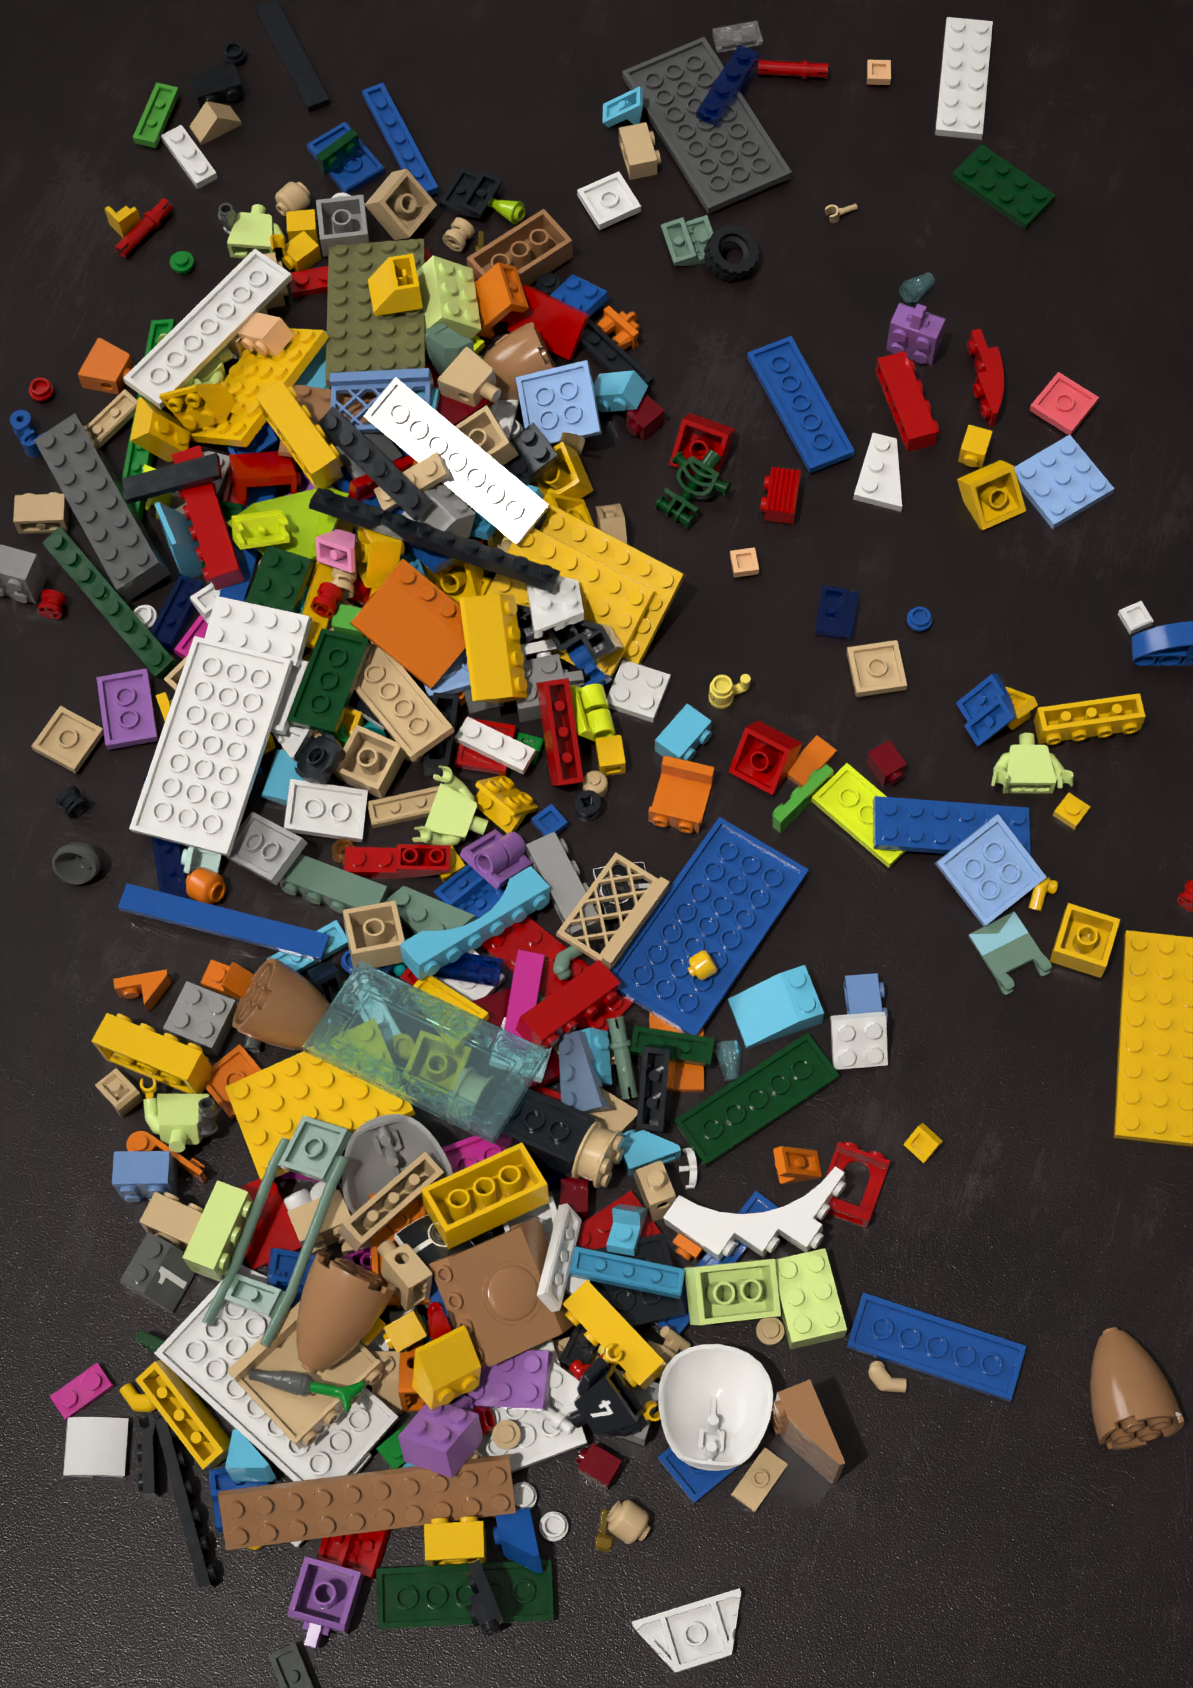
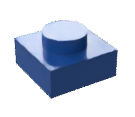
[531,804,568,837]

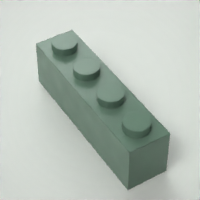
[279,854,389,914]

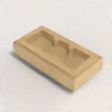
[731,1447,788,1513]

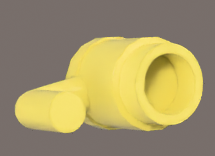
[708,674,751,709]

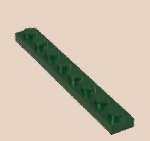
[43,526,178,679]

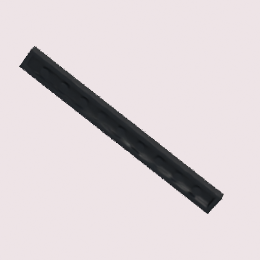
[309,488,560,592]

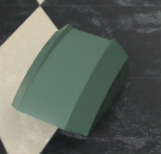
[425,322,474,376]

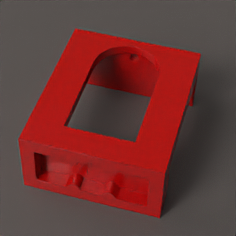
[826,1142,890,1229]

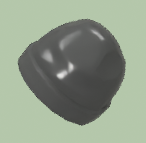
[52,842,100,885]

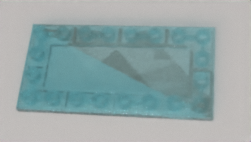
[302,961,549,1144]

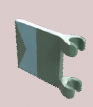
[968,911,1052,995]

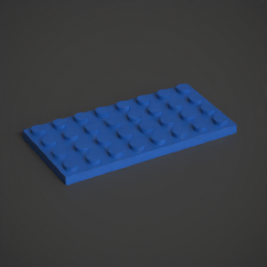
[611,817,809,1036]

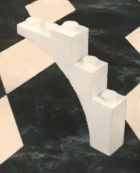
[663,1167,846,1261]

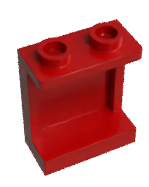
[229,451,301,501]

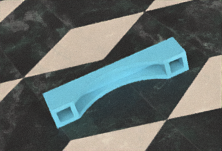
[400,866,550,981]

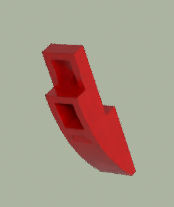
[967,328,1004,427]
[344,844,450,879]

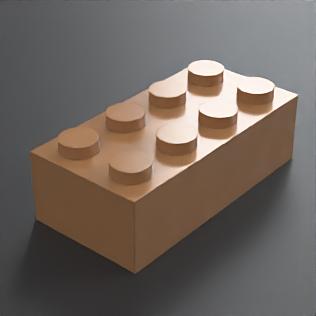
[467,209,573,287]

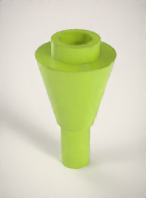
[488,198,526,224]

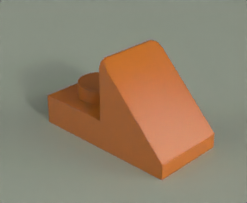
[200,959,254,1000]
[113,969,172,1012]
[773,1146,822,1184]

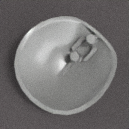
[342,1114,453,1215]

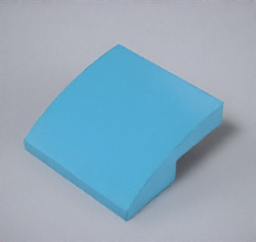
[261,749,318,806]

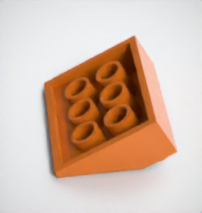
[350,559,466,689]

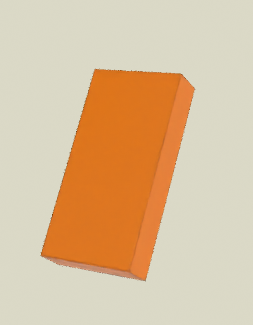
[786,735,837,787]

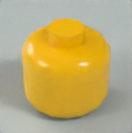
[688,950,717,981]

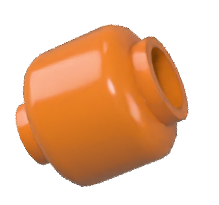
[185,867,226,905]

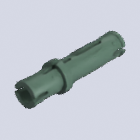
[607,1016,639,1100]

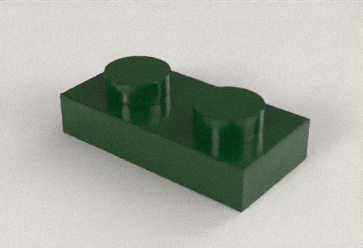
[316,129,360,175]

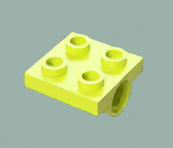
[570,684,616,741]

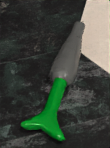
[248,1368,365,1413]

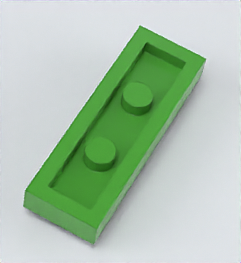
[133,82,180,148]
[772,764,834,833]

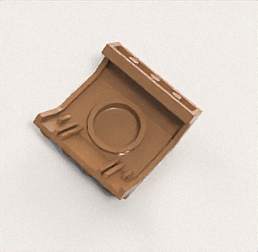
[429,1216,574,1368]

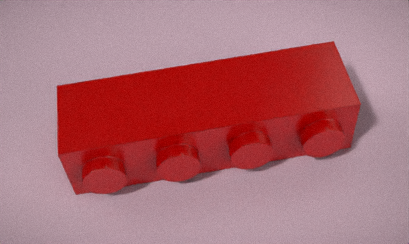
[876,351,939,452]
[536,678,584,786]
[515,960,621,1053]

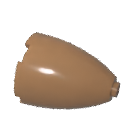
[481,322,556,406]
[232,958,344,1051]
[296,1251,395,1374]
[1090,1327,1184,1450]

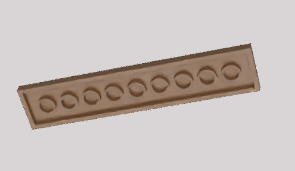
[218,1454,516,1550]

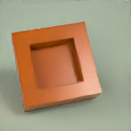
[673,1233,703,1261]

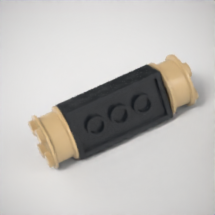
[445,1068,624,1188]

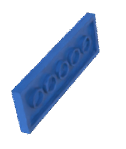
[747,336,855,474]
[873,796,1031,856]
[846,1293,1026,1402]

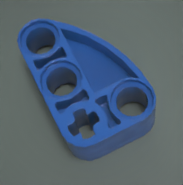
[1131,621,1193,666]

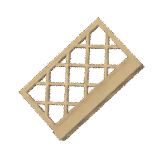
[556,852,669,972]

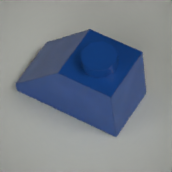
[492,1507,543,1573]

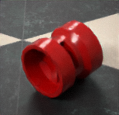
[310,582,344,618]

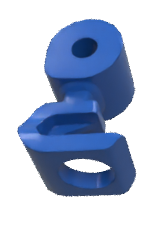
[10,410,46,458]
[568,642,612,686]

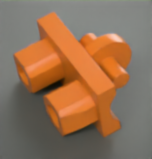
[597,306,640,350]

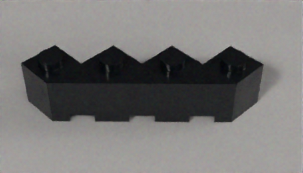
[516,603,623,661]

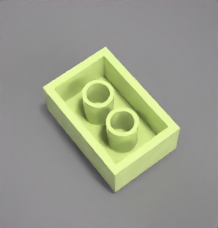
[417,255,481,339]
[182,1180,254,1282]
[775,1248,847,1350]
[684,1259,781,1325]

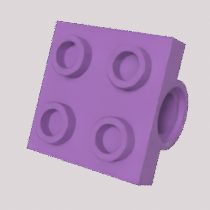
[459,829,533,890]

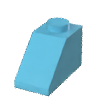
[621,1130,681,1177]

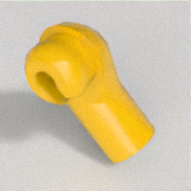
[1028,877,1058,911]
[119,1383,156,1412]

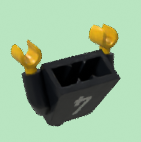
[570,1343,661,1437]

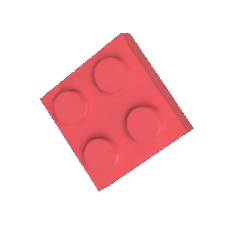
[1029,372,1099,435]

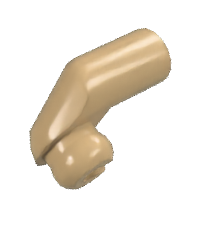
[868,1361,906,1393]

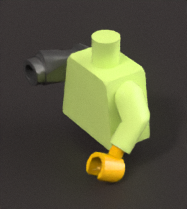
[218,203,286,258]
[140,1077,219,1153]

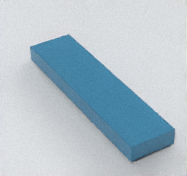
[569,1246,685,1299]

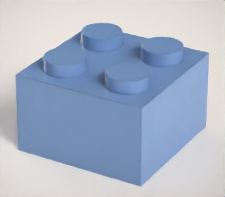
[112,1151,178,1202]

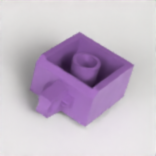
[886,303,946,366]
[398,1395,483,1478]
[288,1556,364,1650]

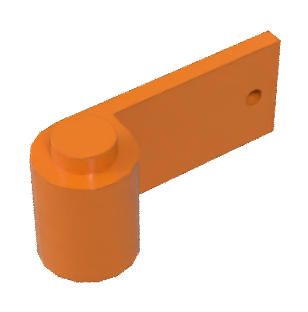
[126,1131,208,1184]

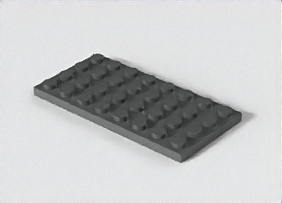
[622,37,792,214]

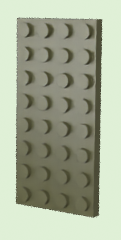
[325,239,426,387]

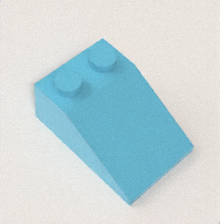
[155,502,203,581]
[728,965,824,1049]

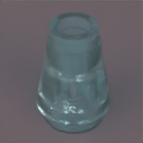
[899,272,935,303]
[715,1040,741,1081]

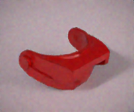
[428,1302,452,1341]

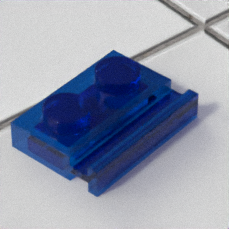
[815,585,859,640]

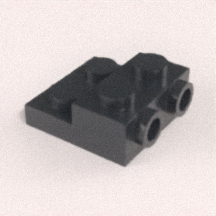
[466,1560,505,1637]

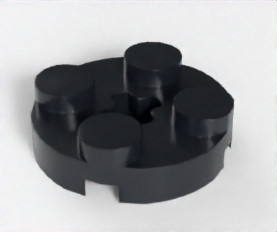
[294,732,346,784]

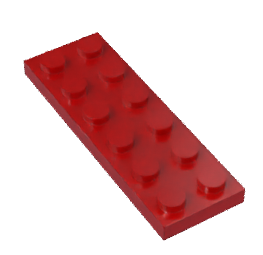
[480,916,633,1033]

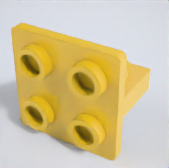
[475,776,538,833]

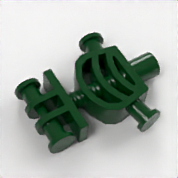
[654,450,731,529]

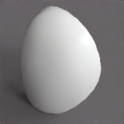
[658,1344,773,1471]

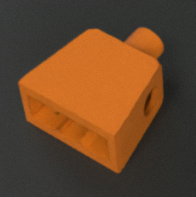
[78,338,134,394]
[398,1340,426,1412]

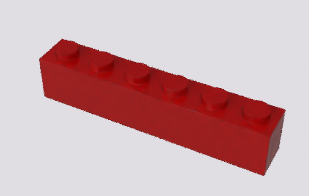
[171,445,245,591]

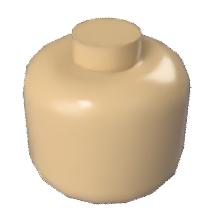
[582,770,608,798]

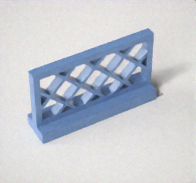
[330,368,433,433]

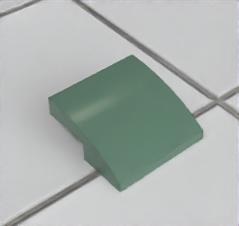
[661,215,713,266]

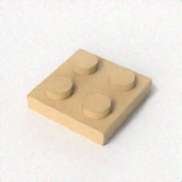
[846,640,907,697]
[31,706,104,773]

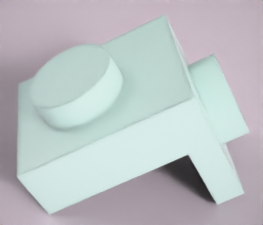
[181,845,222,874]

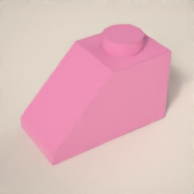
[315,529,357,573]

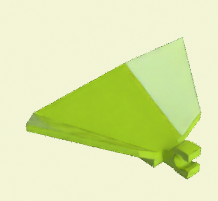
[227,487,350,583]

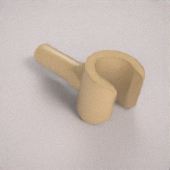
[825,204,857,223]

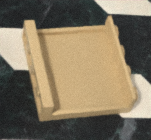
[227,1302,385,1450]

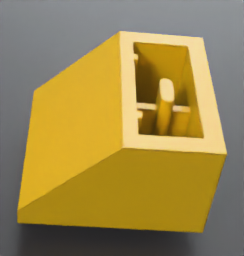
[368,253,423,316]
[159,383,235,431]

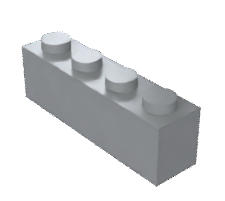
[526,832,601,937]

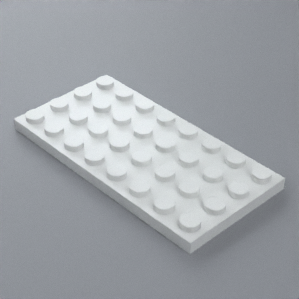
[129,636,293,857]
[154,1280,399,1482]

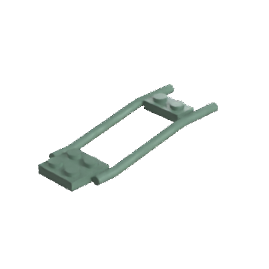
[202,1115,352,1348]

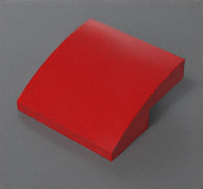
[316,1529,391,1579]

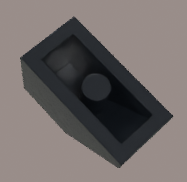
[307,959,358,1023]

